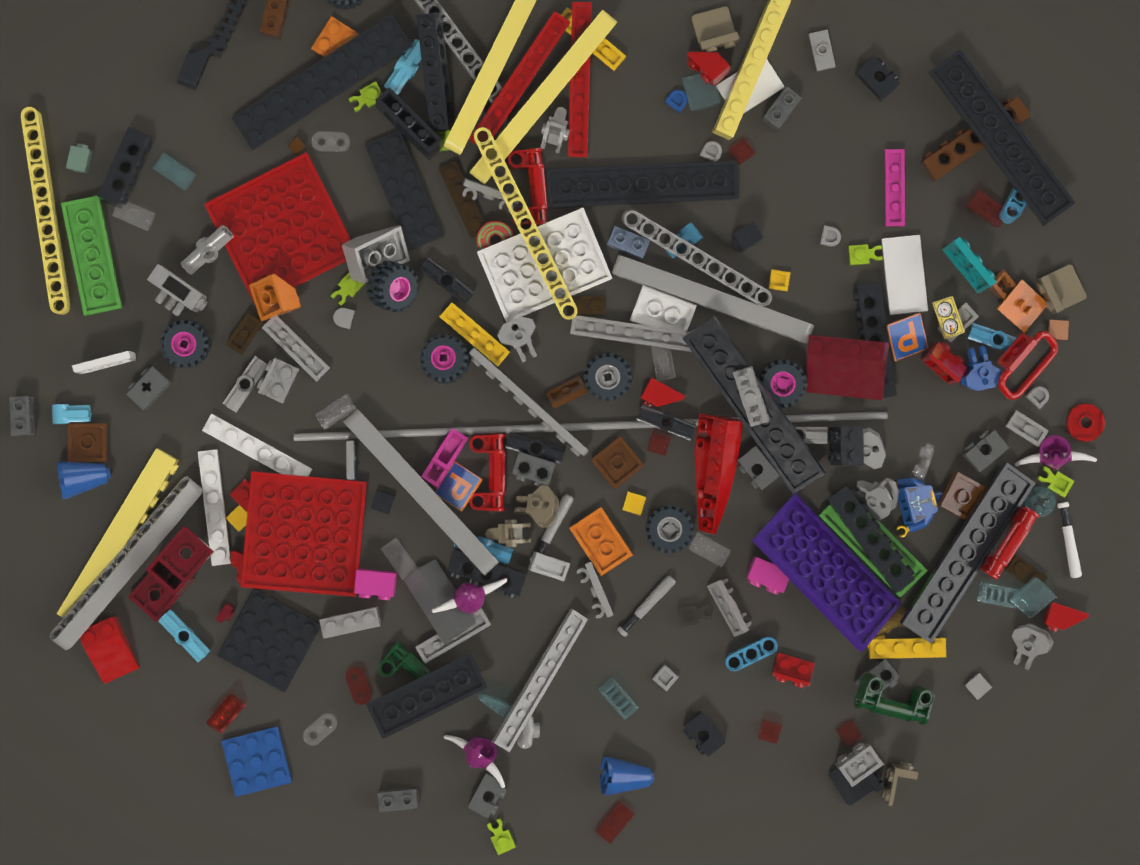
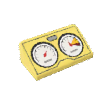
[932,296,965,339]

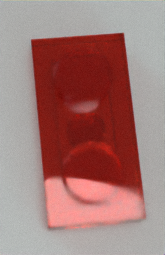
[967,190,1009,228]
[206,693,246,734]
[595,802,635,844]

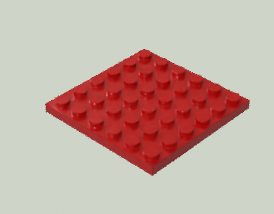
[204,152,351,306]
[240,471,367,597]

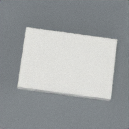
[716,59,784,114]
[630,285,697,331]
[72,351,137,374]

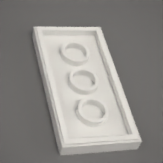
[881,235,928,315]

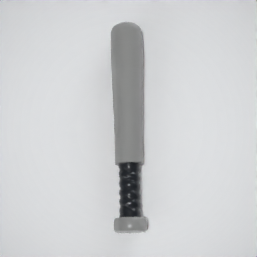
[529,494,574,561]
[617,575,676,637]

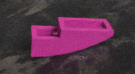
[421,428,468,490]

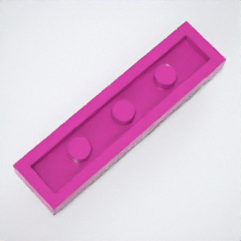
[884,149,905,227]

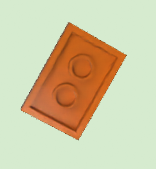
[311,16,359,57]
[569,507,633,576]

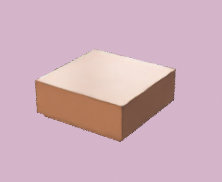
[1048,320,1069,340]

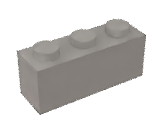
[319,606,382,639]

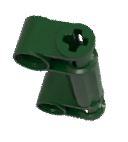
[378,641,434,715]
[854,673,935,725]

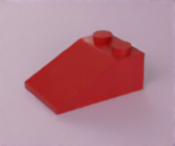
[920,341,967,385]
[80,616,140,684]

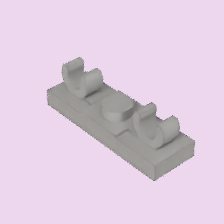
[462,177,519,212]
[733,366,770,427]
[577,561,614,618]
[707,579,752,637]

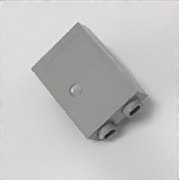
[147,264,208,316]

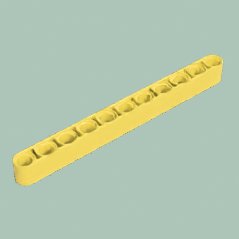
[443,0,537,155]
[469,10,617,185]
[21,107,71,315]
[474,127,577,319]

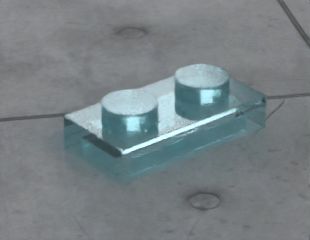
[153,153,196,191]

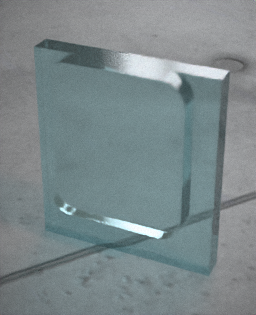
[682,74,720,111]
[1009,577,1056,618]

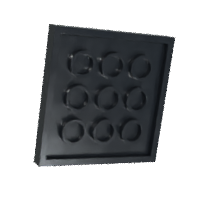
[217,588,321,693]

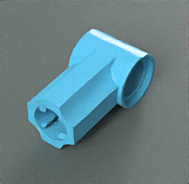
[52,404,91,424]

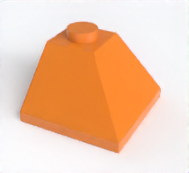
[249,274,301,321]

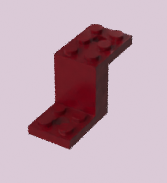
[128,526,215,622]

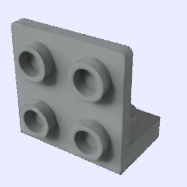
[257,358,300,404]
[835,742,884,787]

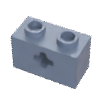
[607,226,650,260]

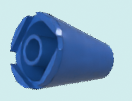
[56,461,111,499]
[599,757,654,796]

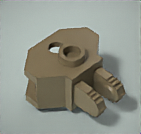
[514,485,559,528]
[486,520,531,547]

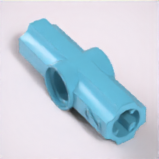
[384,39,422,95]
[159,609,211,662]

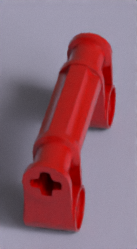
[507,148,549,227]
[469,434,506,511]
[980,506,1040,580]

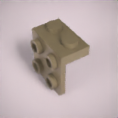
[692,7,739,52]
[1036,265,1087,315]
[882,761,919,806]

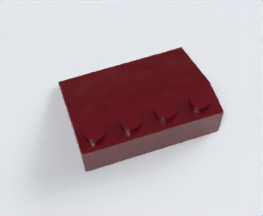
[807,335,889,400]

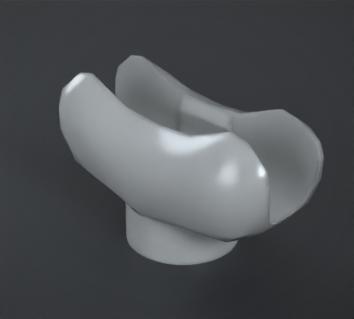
[517,715,540,749]

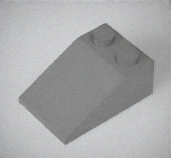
[342,225,410,283]

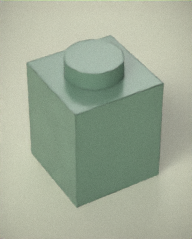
[66,144,93,174]

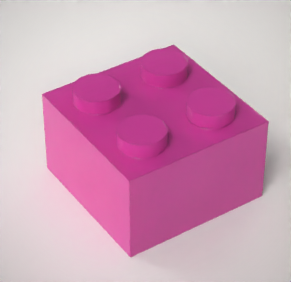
[745,556,789,595]
[354,569,398,600]

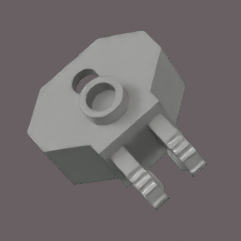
[541,107,570,153]
[498,316,537,363]
[846,427,886,469]
[856,478,899,520]
[1012,624,1054,670]

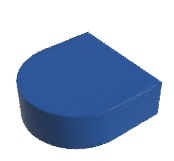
[665,90,688,114]

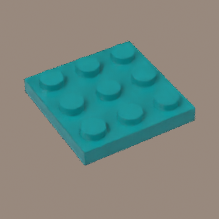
[942,237,996,293]

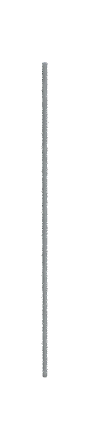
[294,411,887,441]

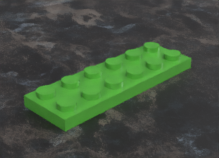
[61,196,123,316]
[819,500,928,597]

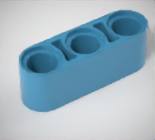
[999,187,1026,224]
[725,636,778,671]

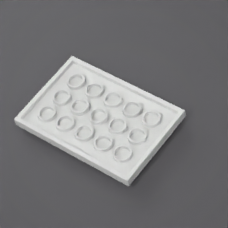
[477,208,612,323]

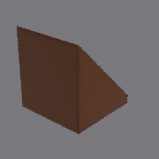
[288,137,306,155]

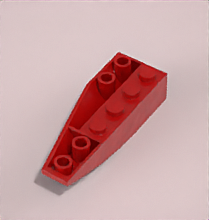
[694,414,743,534]

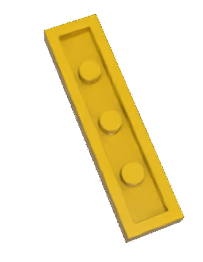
[561,7,626,71]
[440,303,510,367]
[869,638,946,659]

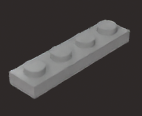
[262,316,330,382]
[415,608,491,663]

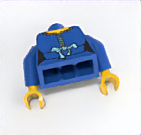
[895,478,942,537]

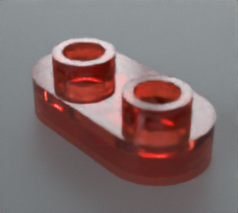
[346,667,372,705]

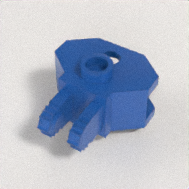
[960,345,1002,391]

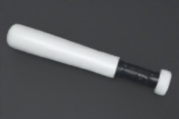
[1057,502,1082,578]

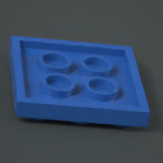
[221,726,292,797]

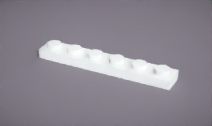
[202,414,313,477]
[198,449,231,566]

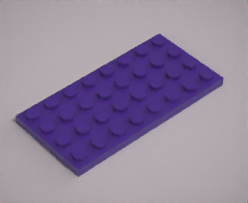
[752,493,902,652]

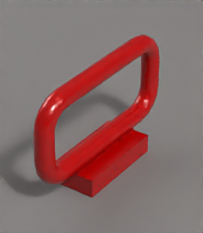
[997,331,1058,400]

